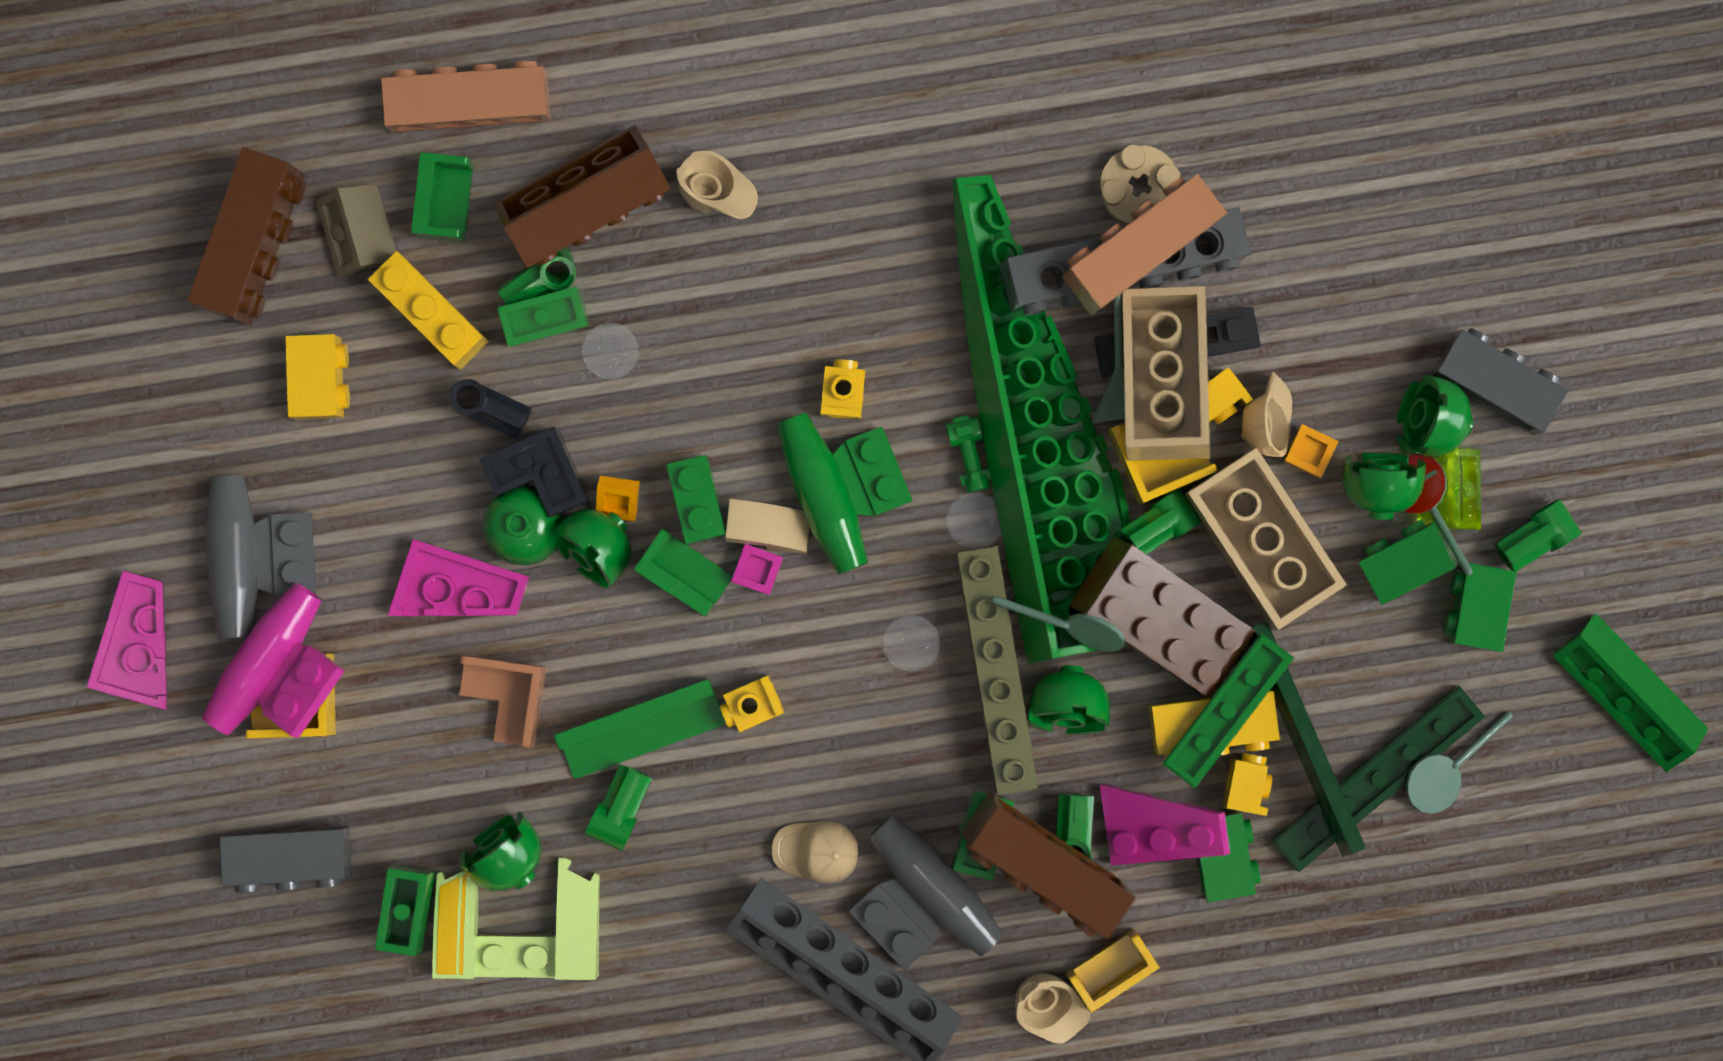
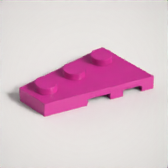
[387,539,530,616]
[87,570,167,710]
[1100,783,1230,866]

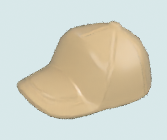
[676,151,758,219]
[1241,371,1292,457]
[771,821,858,884]
[1015,973,1090,1044]

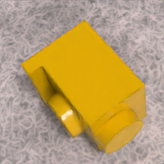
[820,359,866,420]
[1208,367,1253,425]
[719,675,785,732]
[1222,753,1272,816]

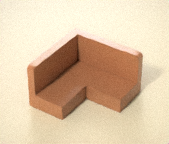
[459,655,547,748]

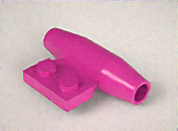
[202,582,345,738]

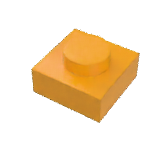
[1283,424,1339,479]
[596,475,640,522]

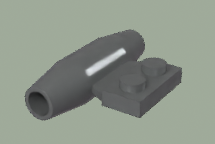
[205,475,316,639]
[849,815,1004,970]

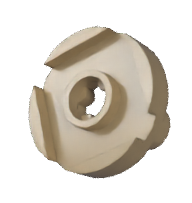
[1099,145,1180,226]

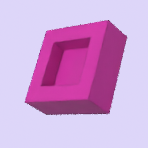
[731,544,783,596]

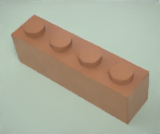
[381,61,551,133]
[1061,174,1227,316]

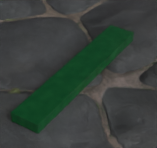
[1249,622,1366,857]
[1271,685,1485,872]

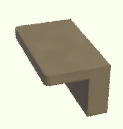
[316,184,396,277]

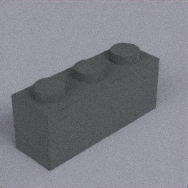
[1431,328,1569,435]
[220,827,352,893]

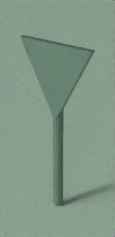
[1092,293,1125,423]

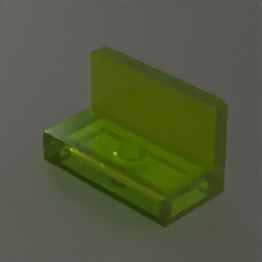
[1417,448,1481,530]

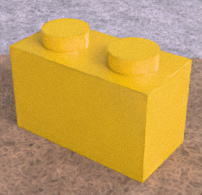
[285,334,350,420]

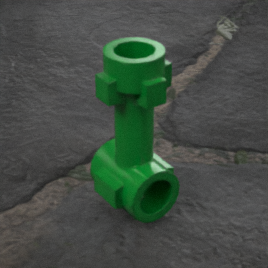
[946,415,991,493]

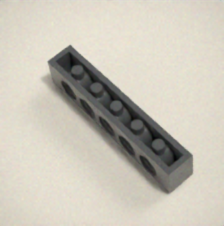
[999,207,1251,316]
[725,878,963,1061]

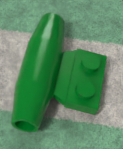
[777,413,913,575]

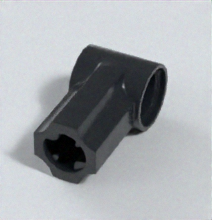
[450,379,532,440]

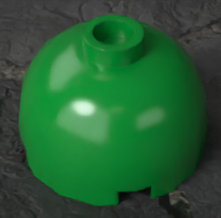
[1396,374,1473,458]
[1342,452,1426,520]
[482,486,563,566]
[554,509,632,588]
[1028,665,1110,735]
[458,812,542,891]

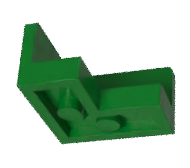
[634,529,732,617]

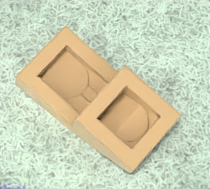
[725,499,810,554]

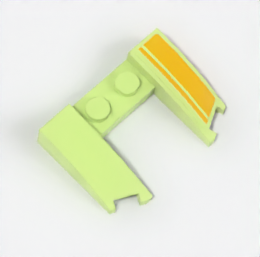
[432,857,600,980]

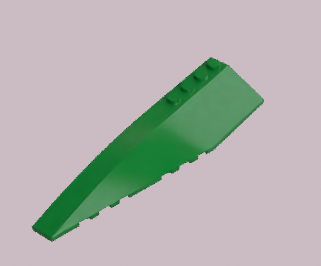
[952,175,1131,664]

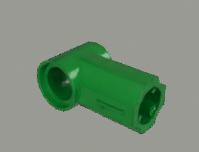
[497,247,576,305]
[1117,488,1202,555]
[1494,498,1582,571]
[585,764,653,852]
[1056,794,1094,859]

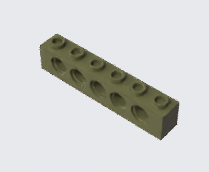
[956,546,1038,796]

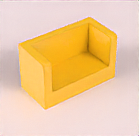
[1066,929,1160,1013]

